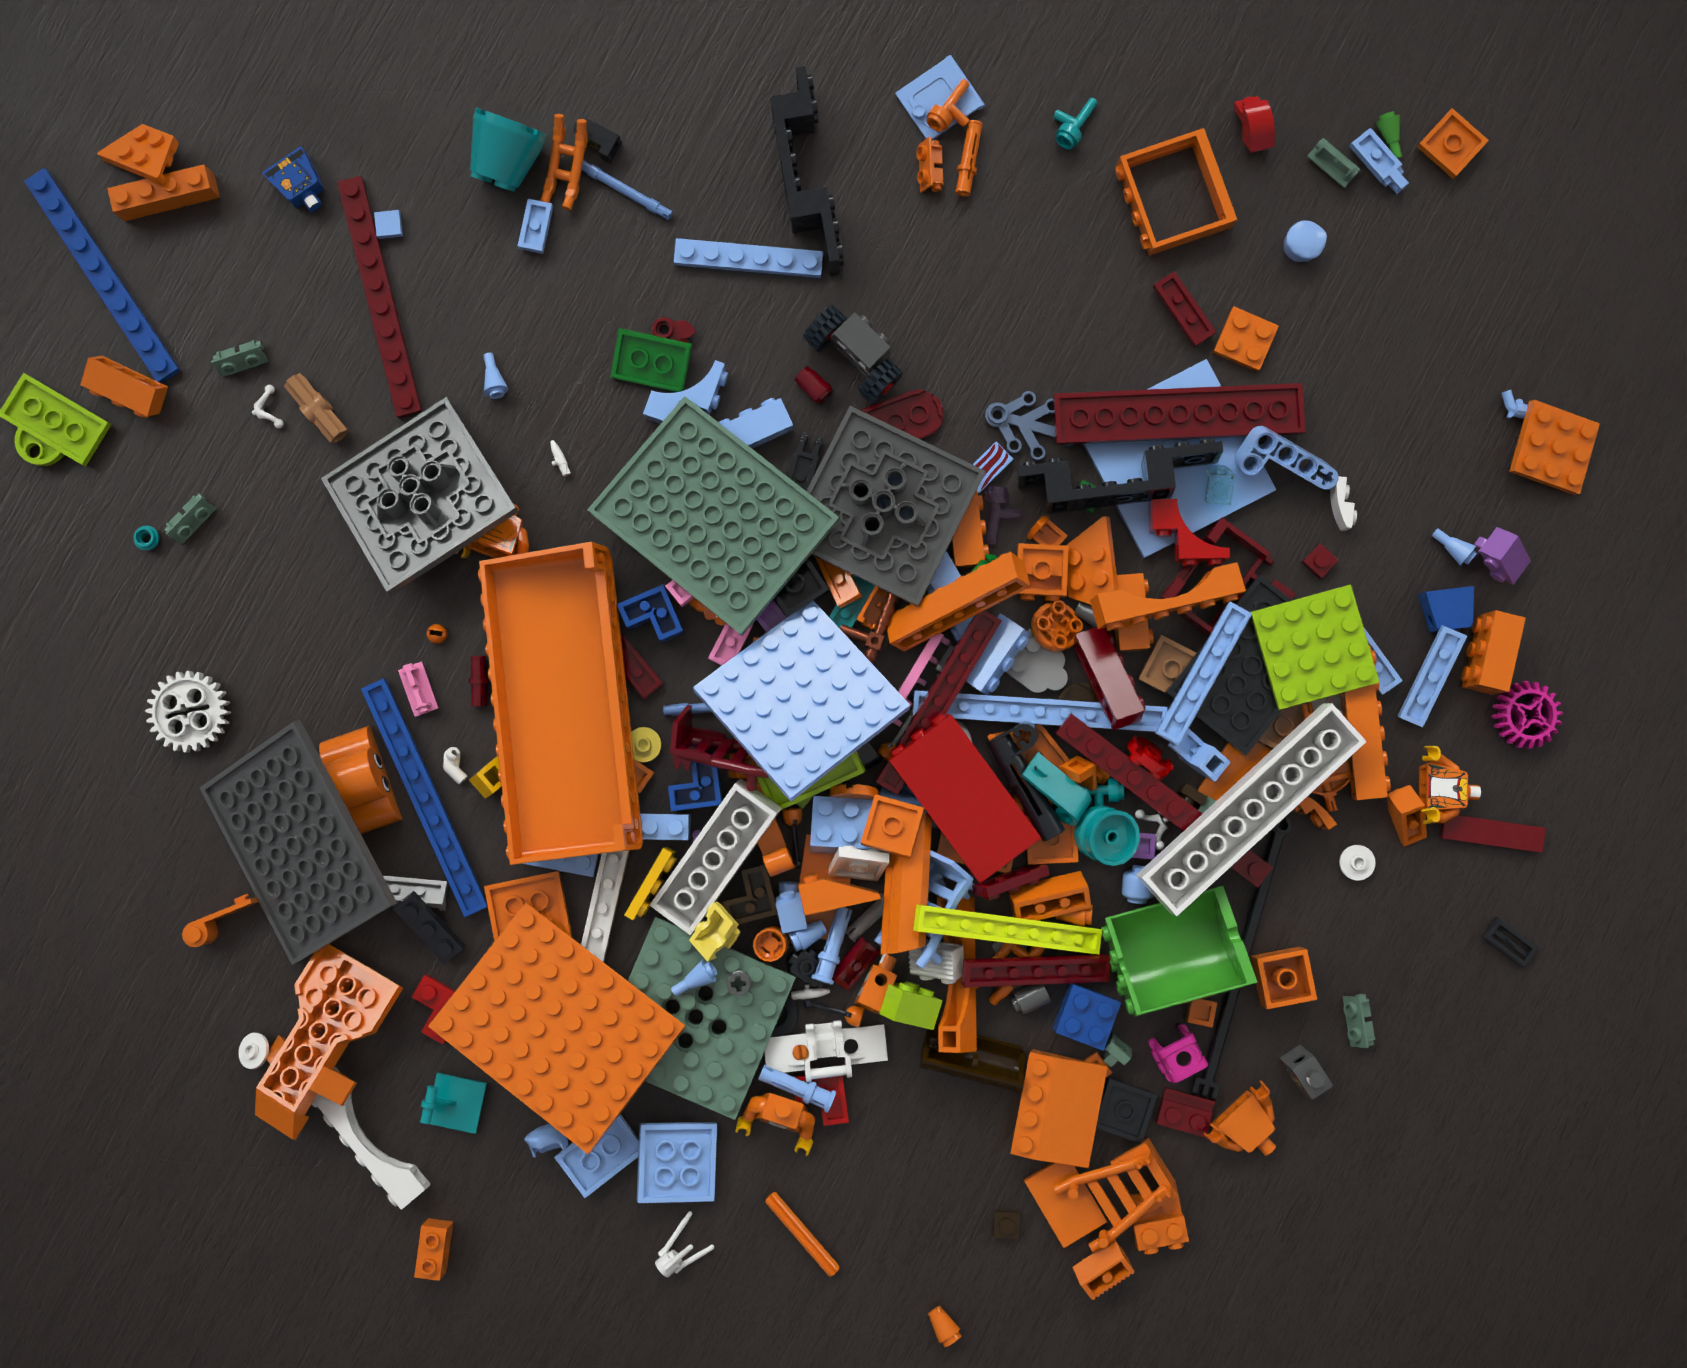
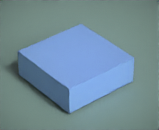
[374,210,403,239]

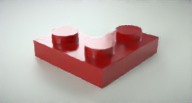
[412,974,456,1044]
[793,1075,849,1126]

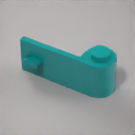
[1021,752,1092,826]

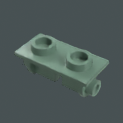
[1307,138,1361,188]
[211,339,269,377]
[164,493,217,544]
[1342,994,1376,1048]

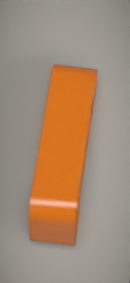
[745,779,795,877]

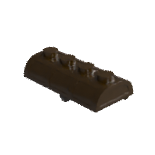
[919,1024,1025,1093]

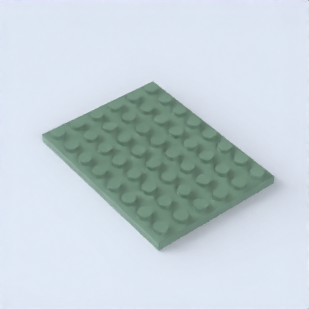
[587,396,840,636]

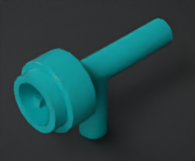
[1053,98,1098,150]
[1082,777,1124,806]

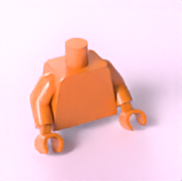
[1203,1080,1276,1156]

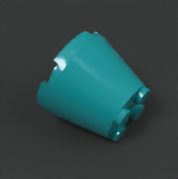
[470,107,548,192]

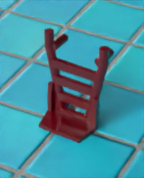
[670,705,769,791]

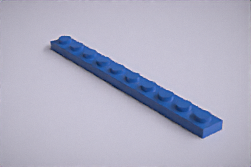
[24,168,181,383]
[361,678,488,917]

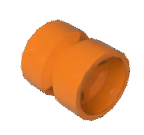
[753,925,790,962]

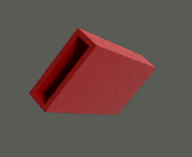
[887,713,1041,883]

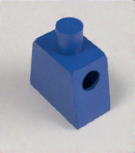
[1418,586,1474,633]

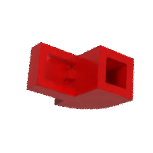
[1234,96,1275,153]

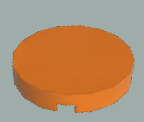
[830,784,880,800]

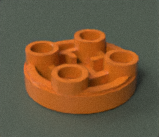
[1031,600,1083,652]

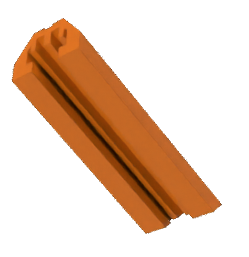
[880,813,932,955]

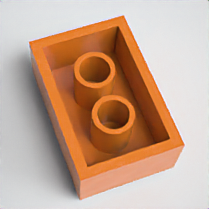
[1461,610,1526,695]

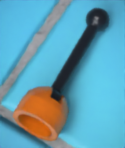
[782,807,803,869]
[803,999,865,1028]

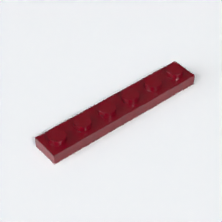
[962,954,1111,987]

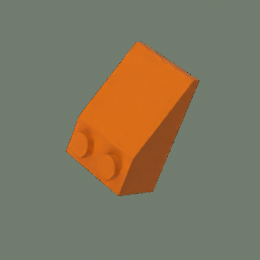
[798,874,881,916]

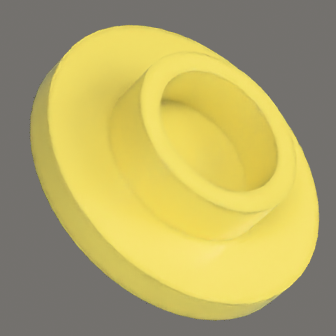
[631,727,661,762]

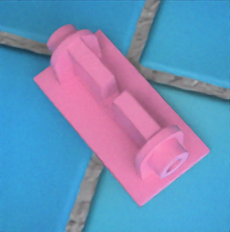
[398,661,439,717]

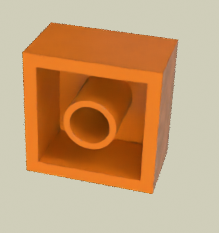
[1250,946,1317,1009]

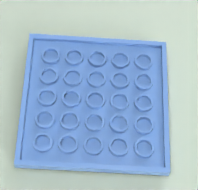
[693,601,910,802]

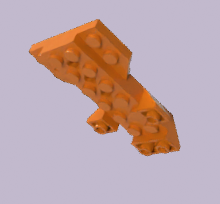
[255,944,403,1140]

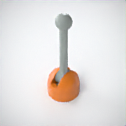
[877,708,913,761]

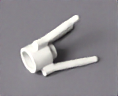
[655,1211,715,1278]

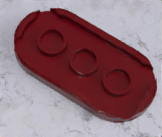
[860,389,944,440]

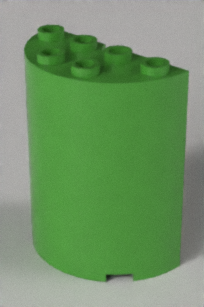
[1101,886,1257,1017]

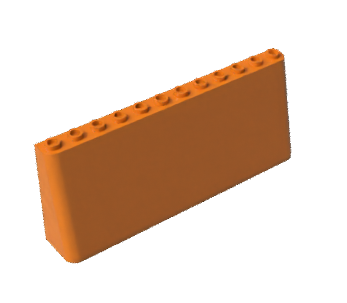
[478,542,643,865]

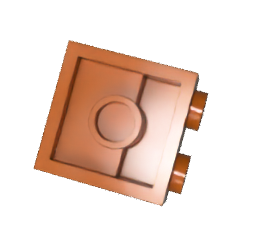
[1015,543,1069,602]
[1131,1190,1189,1254]

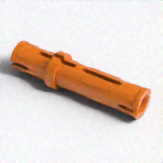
[955,120,983,197]

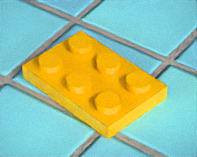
[624,847,677,920]

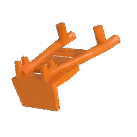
[1053,1137,1178,1253]

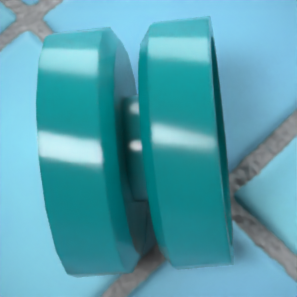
[1074,805,1140,866]

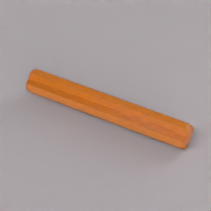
[765,1192,839,1277]

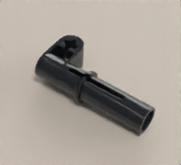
[986,721,1065,842]

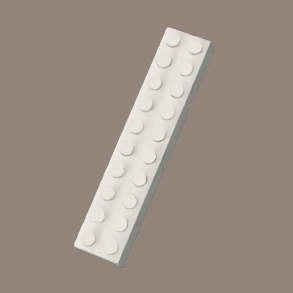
[1136,703,1366,916]

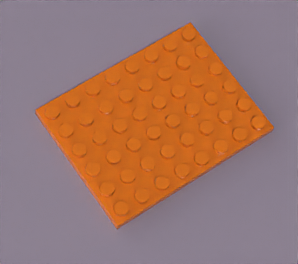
[428,902,686,1154]

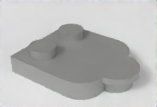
[1005,628,1068,693]

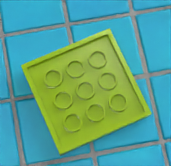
[1250,584,1379,710]

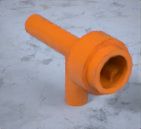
[926,79,970,132]

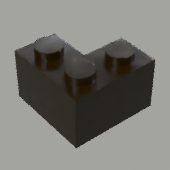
[723,864,778,924]

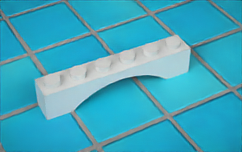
[312,1067,431,1210]

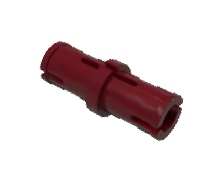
[469,656,489,706]

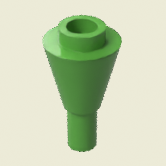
[1375,111,1402,158]

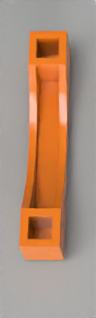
[1090,562,1246,631]
[937,897,977,1053]

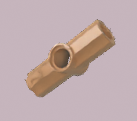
[284,373,349,444]

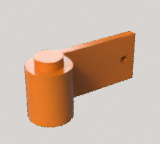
[182,894,259,947]

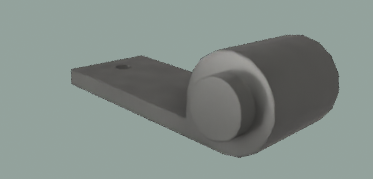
[991,942,1051,1015]

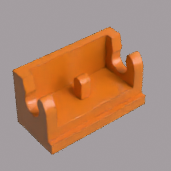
[856,586,888,632]

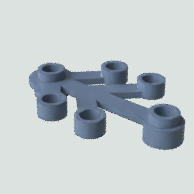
[985,391,1075,461]

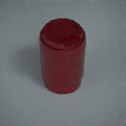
[794,366,833,404]

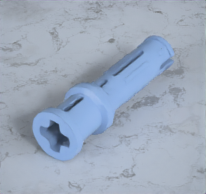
[811,907,852,985]
[758,1064,836,1113]

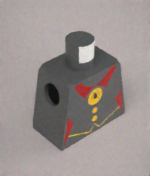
[1279,1044,1333,1100]

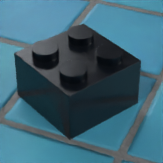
[774,558,829,618]

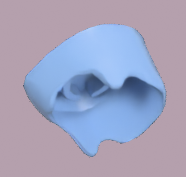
[1283,221,1327,262]
[524,1124,568,1158]

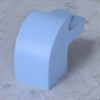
[1168,728,1231,782]

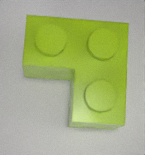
[879,981,943,1030]

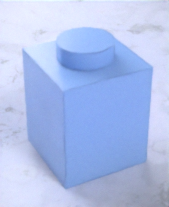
[776,891,807,934]

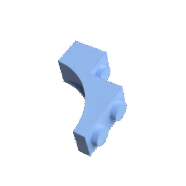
[643,360,729,424]

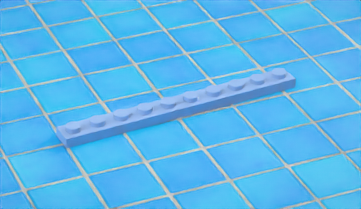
[913,691,1167,732]

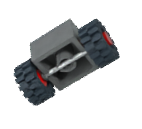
[803,305,903,405]

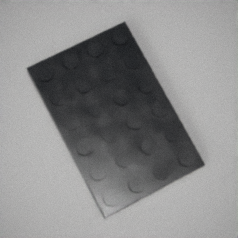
[1165,575,1292,756]

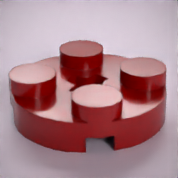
[1127,735,1174,781]

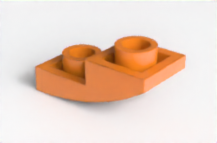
[1293,796,1337,830]

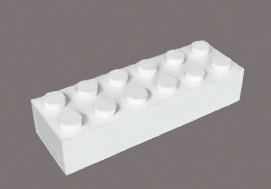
[649,779,782,935]

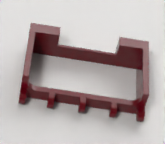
[1159,517,1274,637]

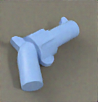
[1501,390,1528,419]

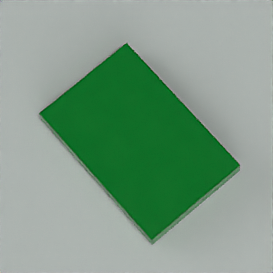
[610,328,693,392]

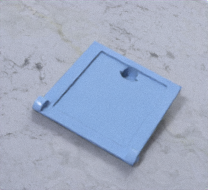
[895,55,985,141]

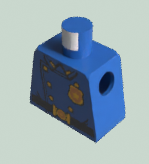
[262,146,324,212]

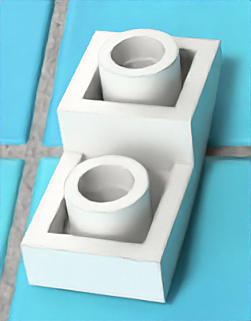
[1330,476,1357,531]

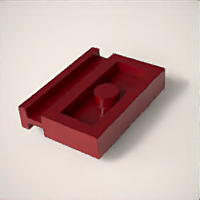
[1155,1087,1215,1138]

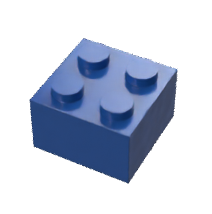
[1052,983,1121,1051]

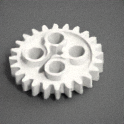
[145,671,231,752]

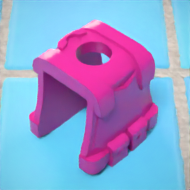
[1148,1023,1208,1083]

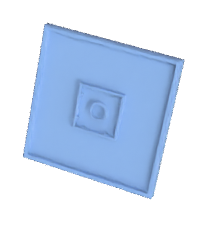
[1083,359,1276,559]

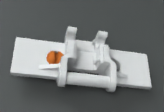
[765,1020,888,1082]

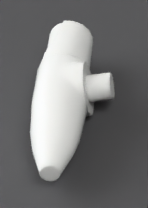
[550,440,571,477]
[791,984,830,1000]

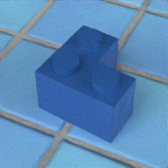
[617,585,685,643]
[668,755,723,811]

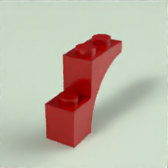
[1148,499,1230,567]

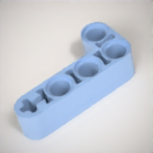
[1235,426,1338,489]

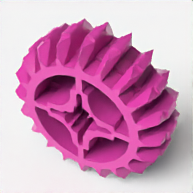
[1491,681,1563,749]

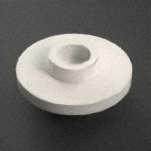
[1339,845,1375,880]
[239,1033,269,1069]

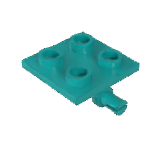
[420,1073,487,1134]

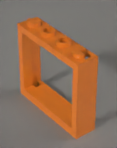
[1115,128,1237,256]

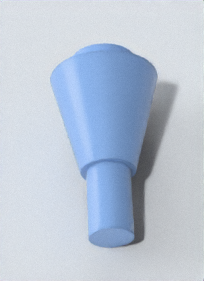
[483,353,508,399]
[1432,528,1477,566]
[671,959,717,996]

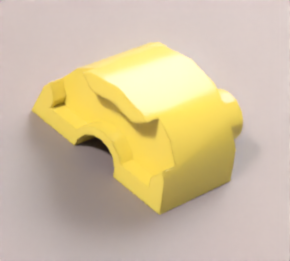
[689,902,740,962]

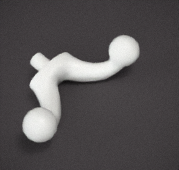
[252,385,284,429]
[1135,809,1169,850]

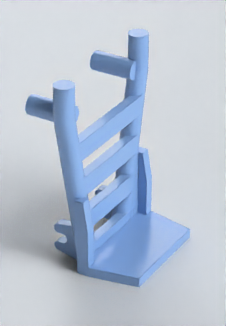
[874,850,974,970]

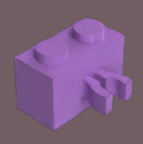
[1474,527,1531,585]

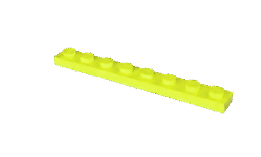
[913,904,1102,955]

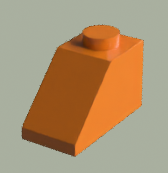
[1387,785,1427,847]

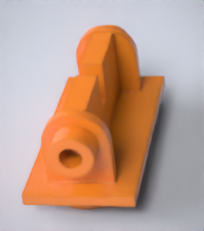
[916,137,944,193]

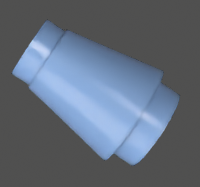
[787,920,827,952]

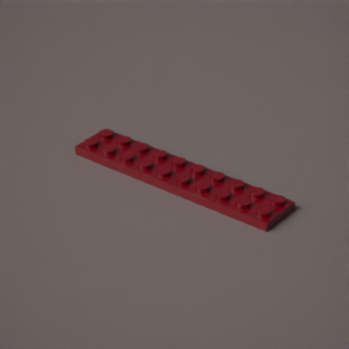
[1053,383,1306,445]

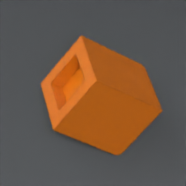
[1060,755,1097,791]

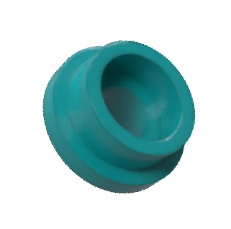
[134,526,160,551]

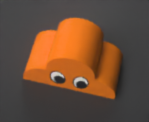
[319,725,403,834]

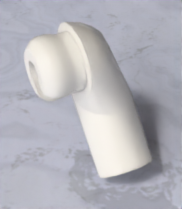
[443,747,468,785]

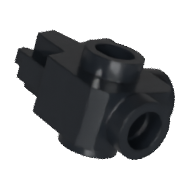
[785,948,838,988]

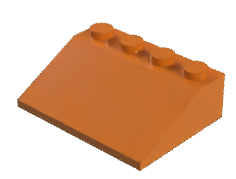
[1010,1049,1108,1168]

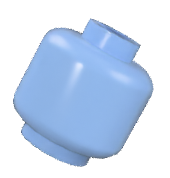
[1122,865,1154,904]

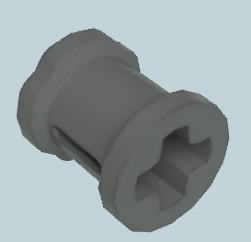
[727,970,751,996]

